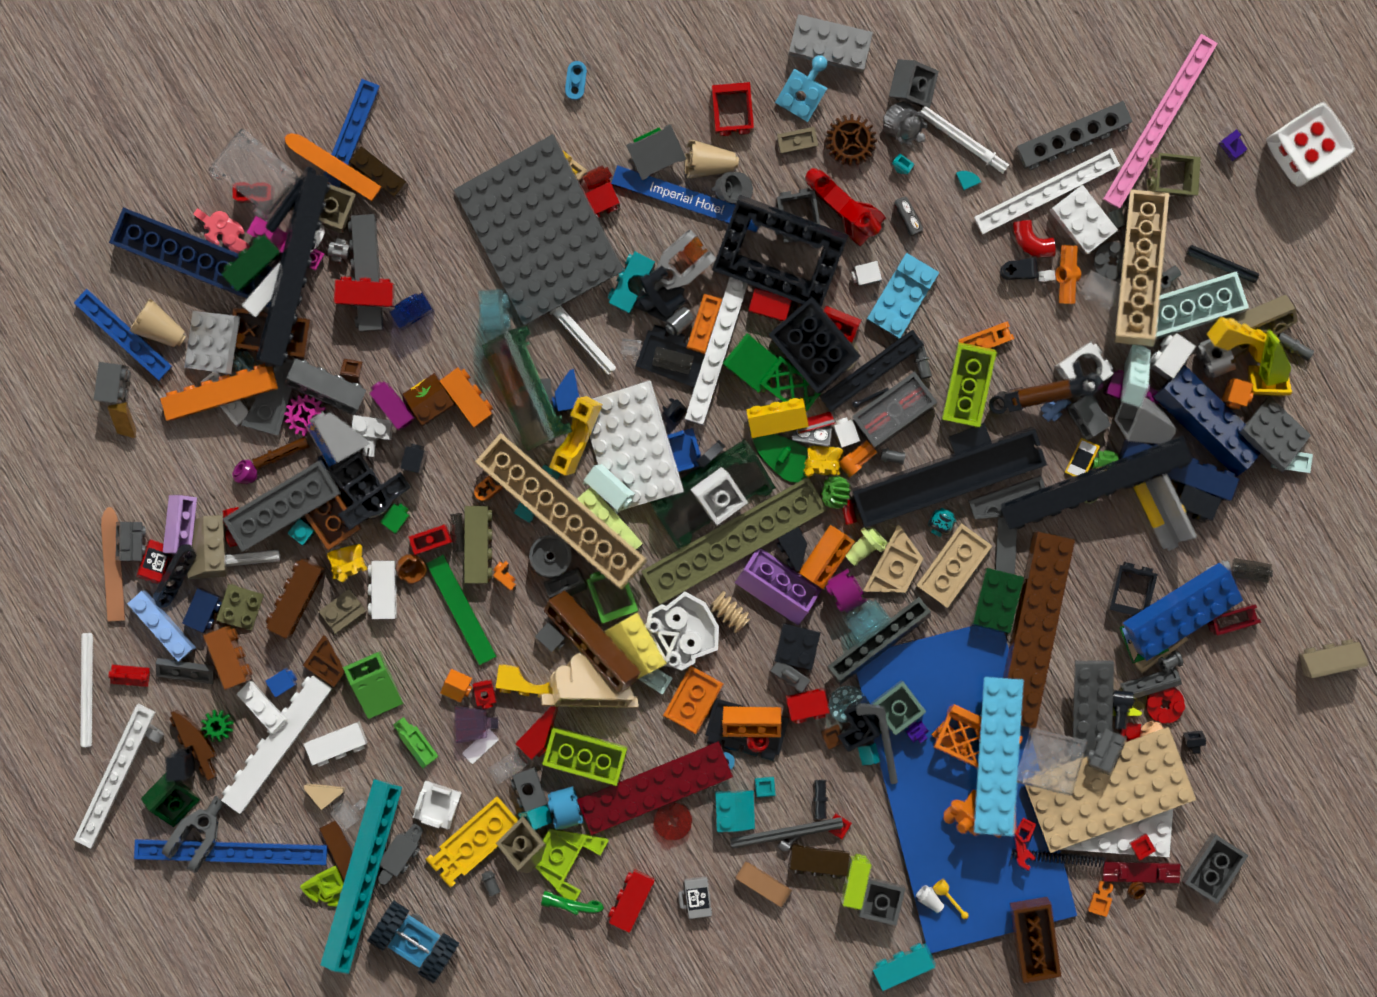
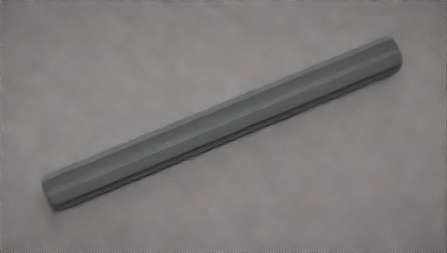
[730,817,843,849]

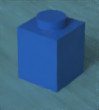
[265,668,297,697]

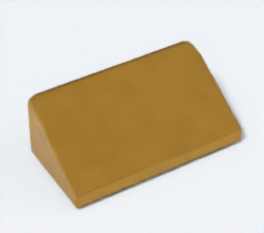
[107,402,136,438]

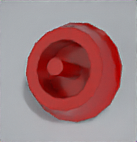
[747,737,769,753]

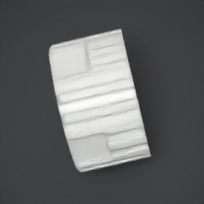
[1038,270,1056,282]

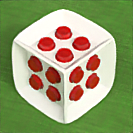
[1266,102,1355,187]

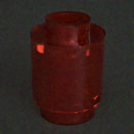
[583,165,612,190]

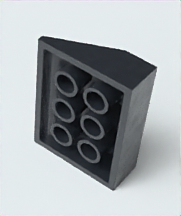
[768,297,861,394]

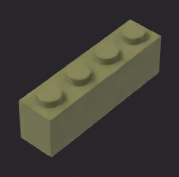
[464,506,493,583]

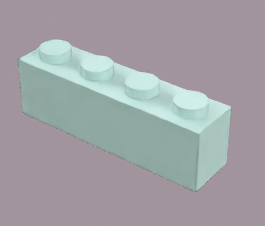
[1122,344,1151,407]

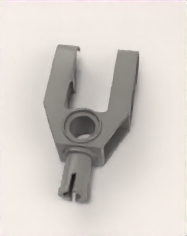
[643,229,716,293]

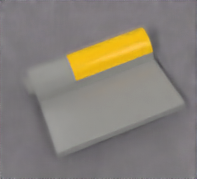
[1133,474,1197,551]

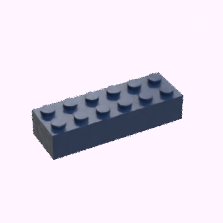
[1154,365,1261,477]
[1118,439,1239,501]

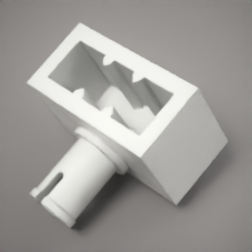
[352,415,394,457]

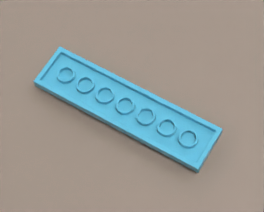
[974,677,1023,836]

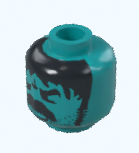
[928,508,956,537]

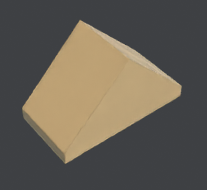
[304,784,345,810]

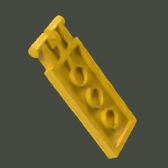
[425,796,518,888]

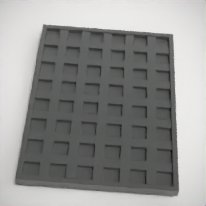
[454,134,625,325]

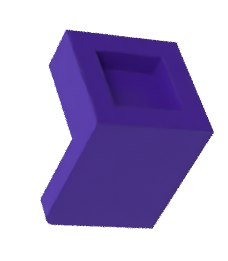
[1218,129,1247,161]

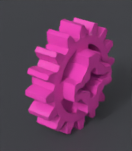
[284,394,326,436]

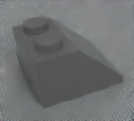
[889,59,939,108]

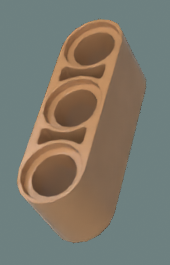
[735,861,792,907]

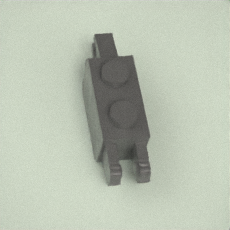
[378,823,424,885]

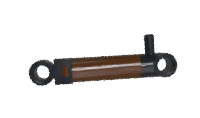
[989,361,1103,414]

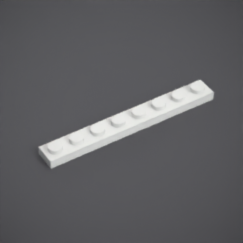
[974,148,1120,235]
[685,277,748,425]
[74,704,156,849]

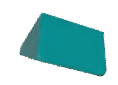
[858,743,880,765]

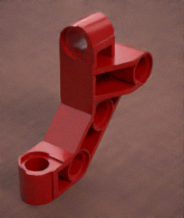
[805,168,886,247]

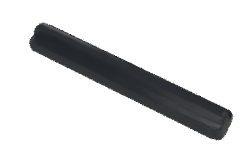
[265,166,316,233]
[1186,245,1259,283]

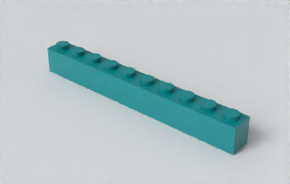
[320,779,402,974]

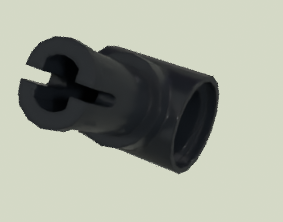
[1113,690,1134,729]

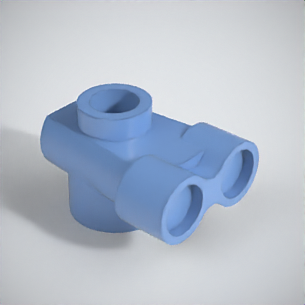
[1040,399,1071,422]

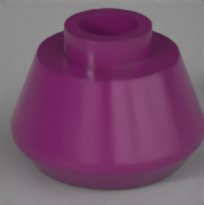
[232,459,257,484]

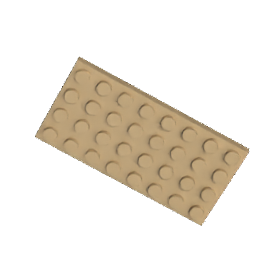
[1023,727,1196,853]

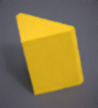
[1248,366,1292,396]

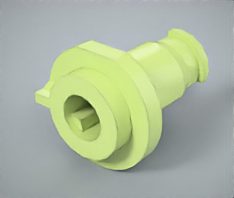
[846,527,888,566]

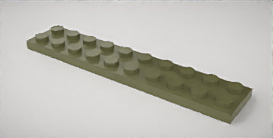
[641,477,827,604]

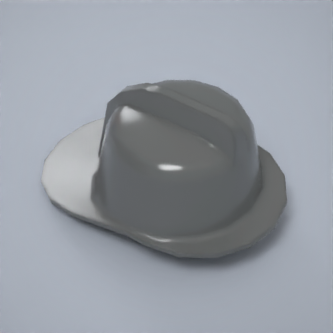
[712,172,753,203]

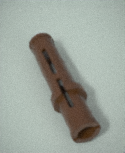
[252,436,310,470]

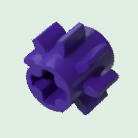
[905,720,929,744]

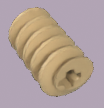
[710,591,750,633]

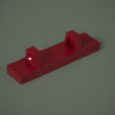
[1102,861,1181,883]

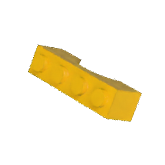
[1207,317,1280,363]
[549,396,603,475]
[496,664,553,698]

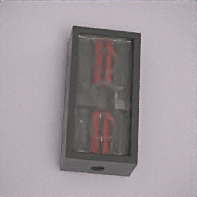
[852,372,937,450]

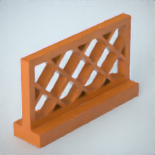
[934,704,1023,768]

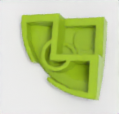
[300,866,344,907]

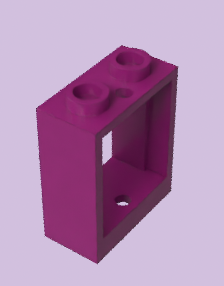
[369,381,416,431]

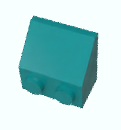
[715,790,755,832]

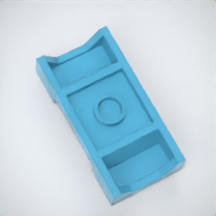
[866,253,939,339]

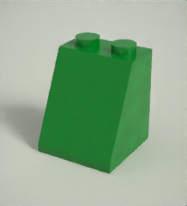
[722,333,783,393]

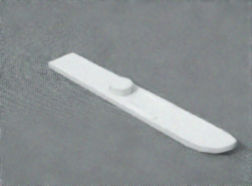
[242,224,325,317]

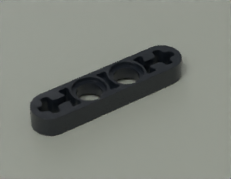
[153,544,196,608]

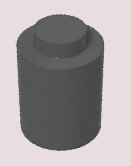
[665,306,695,336]

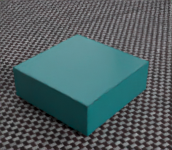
[755,776,776,798]

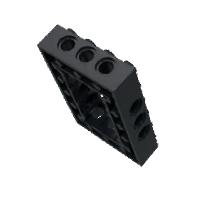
[712,195,848,307]

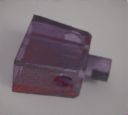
[455,705,499,743]

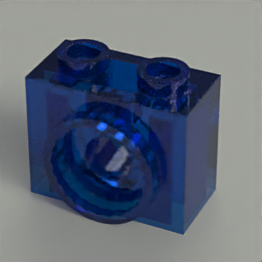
[390,292,435,330]

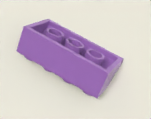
[735,548,822,625]

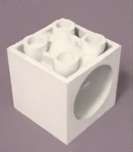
[1055,342,1113,388]

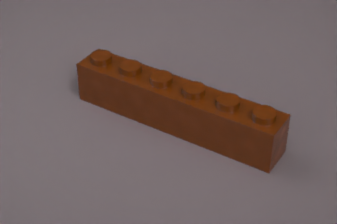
[544,590,641,693]

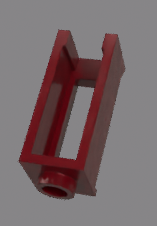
[1207,604,1262,636]

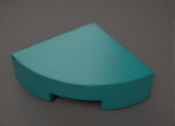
[956,171,981,191]

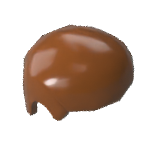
[395,554,427,584]

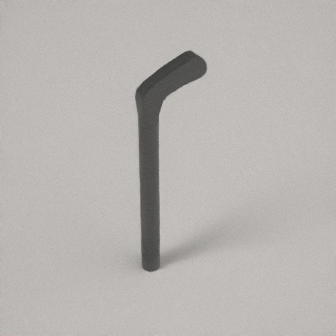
[856,704,898,784]

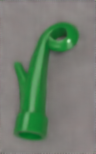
[541,891,604,915]

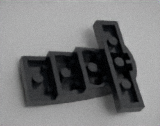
[315,451,411,531]

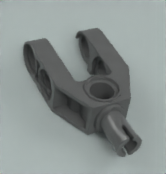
[162,796,225,873]

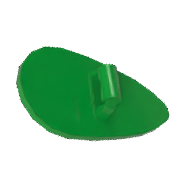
[753,434,808,482]

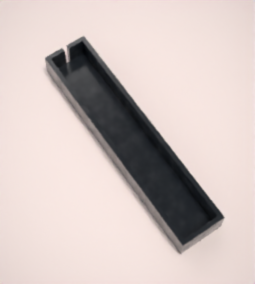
[851,427,1047,528]

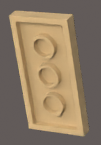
[916,523,992,608]

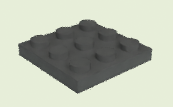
[1239,396,1311,472]

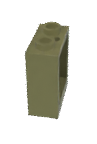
[1147,153,1201,197]

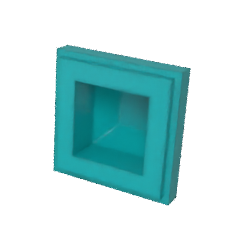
[892,153,915,175]

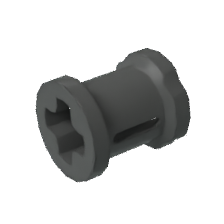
[1158,650,1183,673]

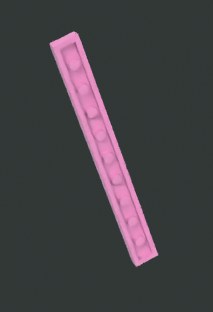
[1103,34,1218,209]

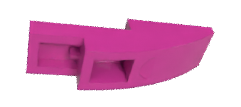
[246,216,324,270]

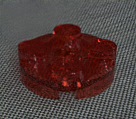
[654,802,692,840]

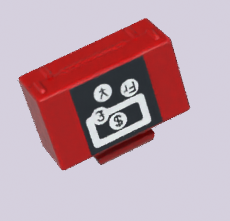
[136,539,173,584]

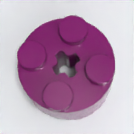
[826,569,867,613]

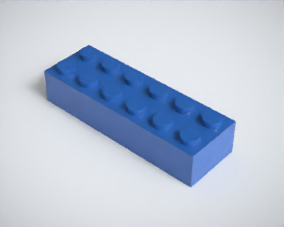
[1123,563,1243,661]

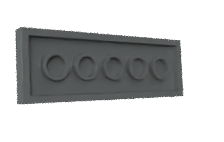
[223,460,341,552]
[1071,660,1114,762]

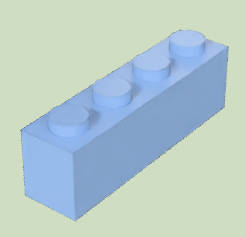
[127,590,196,661]

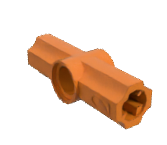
[1055,245,1081,304]

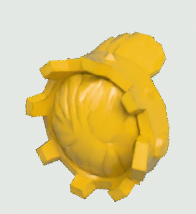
[804,445,843,477]
[327,544,367,582]

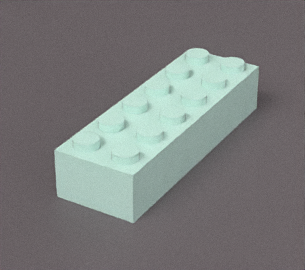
[1155,272,1249,340]

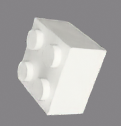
[1150,333,1196,380]
[690,467,748,525]

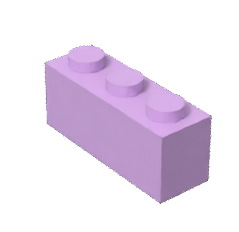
[163,495,197,554]

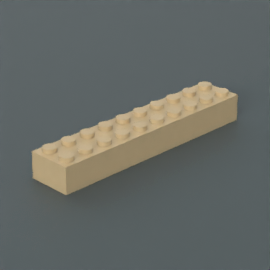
[475,433,647,590]

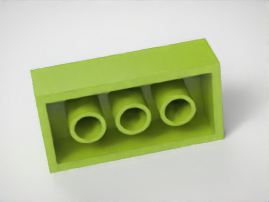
[942,342,997,427]
[542,726,627,786]

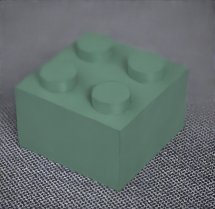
[871,680,926,735]

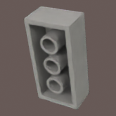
[788,14,873,73]

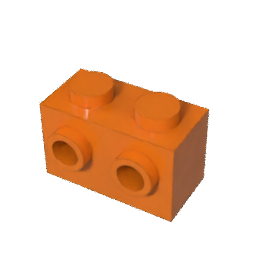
[1222,379,1253,410]

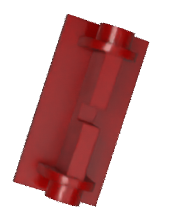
[108,664,150,687]

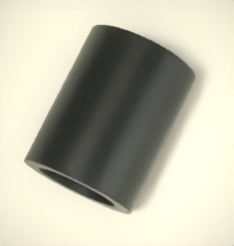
[1108,208,1126,228]

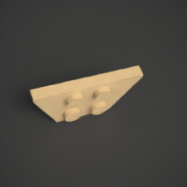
[863,525,923,593]

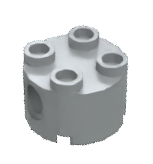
[1196,339,1236,378]

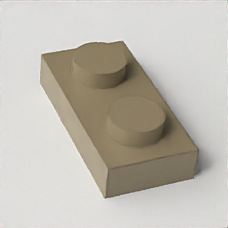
[777,127,818,154]

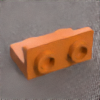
[493,561,516,591]

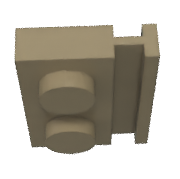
[319,589,366,634]

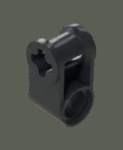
[1000,258,1038,280]

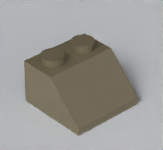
[496,816,546,874]

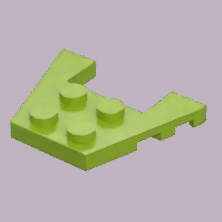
[535,828,609,901]

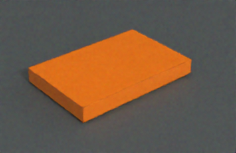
[663,665,724,734]

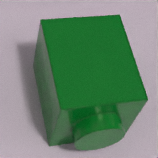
[380,503,411,534]

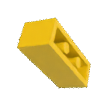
[746,398,809,438]

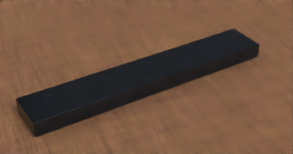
[820,330,925,413]

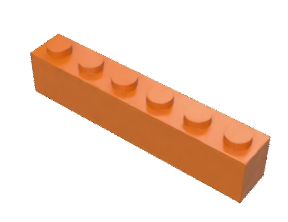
[160,364,278,421]

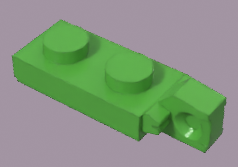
[393,717,438,768]

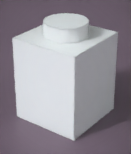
[851,261,882,287]
[833,417,860,448]

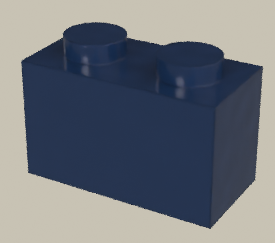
[182,588,222,633]

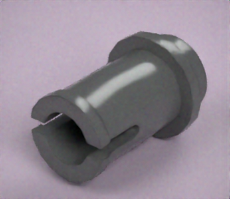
[880,448,905,465]
[481,870,501,896]

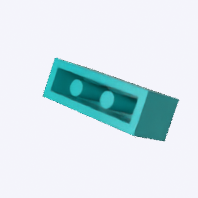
[873,943,936,991]

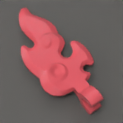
[193,208,250,253]

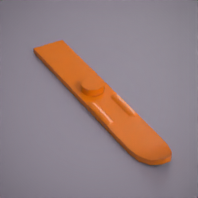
[285,133,382,201]

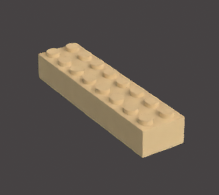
[1115,190,1169,346]

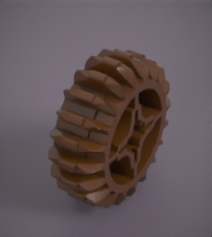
[825,114,877,166]

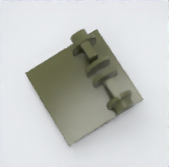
[216,584,264,631]

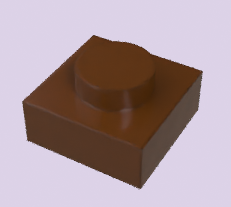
[820,724,842,749]

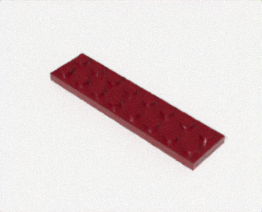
[577,741,734,835]

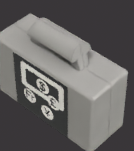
[678,876,712,919]

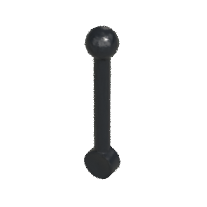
[852,387,889,408]

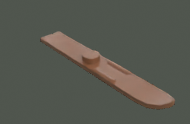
[101,507,125,621]

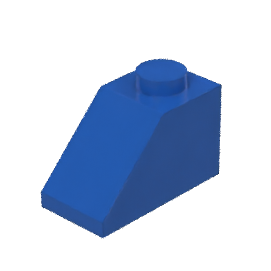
[552,369,579,412]

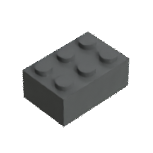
[1181,832,1249,904]

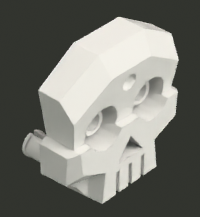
[645,591,719,670]

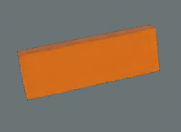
[687,293,722,354]

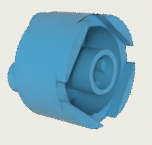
[548,786,583,830]

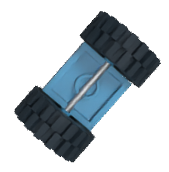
[367,900,460,984]

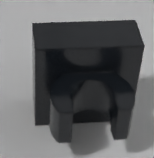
[662,398,688,424]
[1183,731,1206,754]

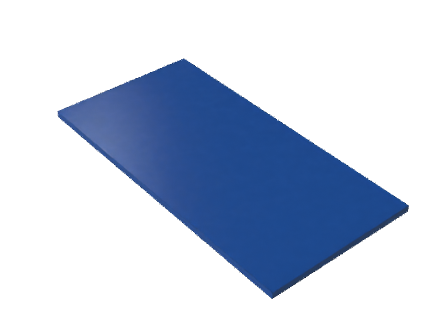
[856,625,1077,953]

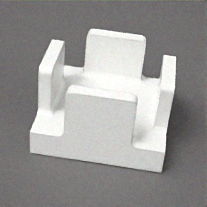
[413,780,462,829]

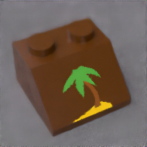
[403,373,456,426]

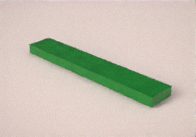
[426,554,497,665]

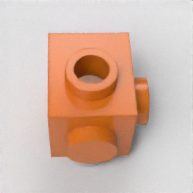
[440,669,472,703]

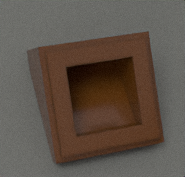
[340,358,363,384]

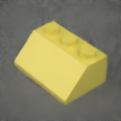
[604,612,666,679]

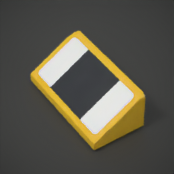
[1065,438,1100,477]

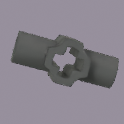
[1160,265,1181,290]

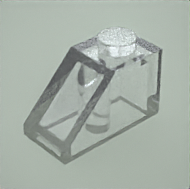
[488,748,531,784]

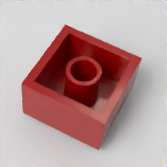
[785,688,829,724]

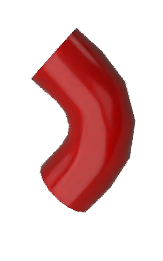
[1013,220,1056,258]

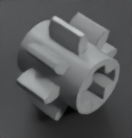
[328,238,350,263]

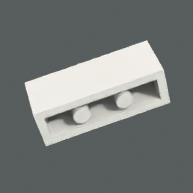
[368,561,397,619]
[304,721,368,767]

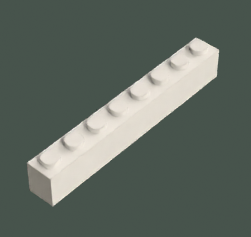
[221,675,333,814]

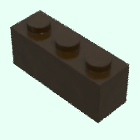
[349,146,408,199]
[789,844,850,879]

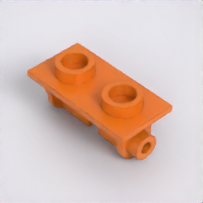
[931,721,973,760]

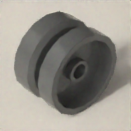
[529,535,572,579]

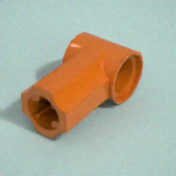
[839,440,877,478]

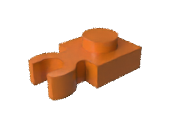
[1088,880,1113,917]

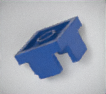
[667,428,701,472]

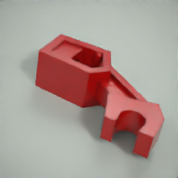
[1014,818,1036,871]

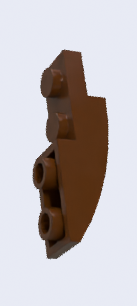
[170,710,217,780]

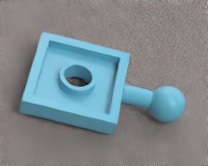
[775,56,828,122]

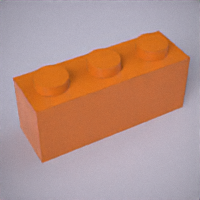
[440,367,494,428]
[798,525,855,589]
[723,707,781,737]

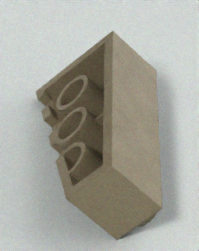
[1231,295,1298,364]

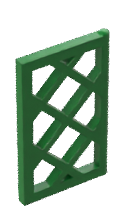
[760,356,821,412]

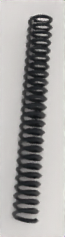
[1011,848,1106,868]

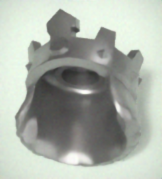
[883,102,927,146]

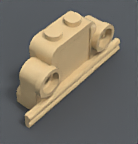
[541,653,639,708]

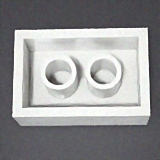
[1049,185,1118,256]

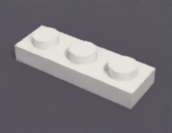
[237,680,288,734]

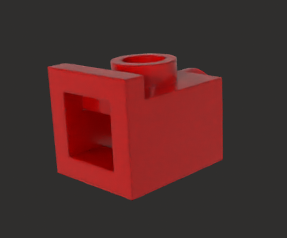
[472,679,497,709]

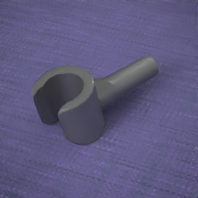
[777,836,801,851]

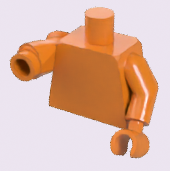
[943,789,1002,838]

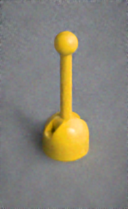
[932,879,969,919]

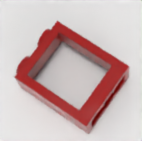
[712,82,754,136]

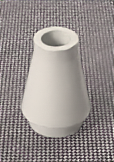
[916,885,944,913]

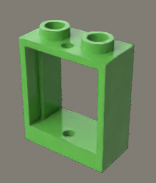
[587,571,638,623]

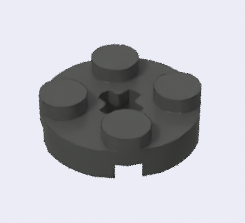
[1093,242,1124,280]

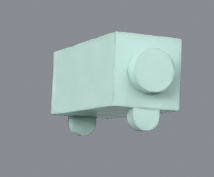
[583,464,635,514]

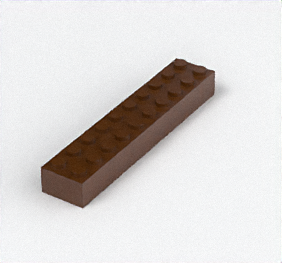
[1003,532,1075,729]

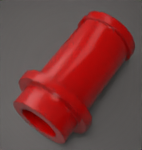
[842,500,857,525]

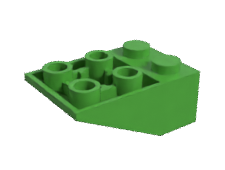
[343,651,404,719]

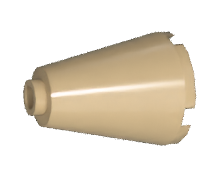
[685,140,739,179]
[129,298,186,347]

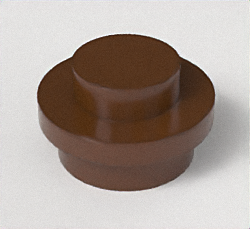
[1127,882,1146,900]

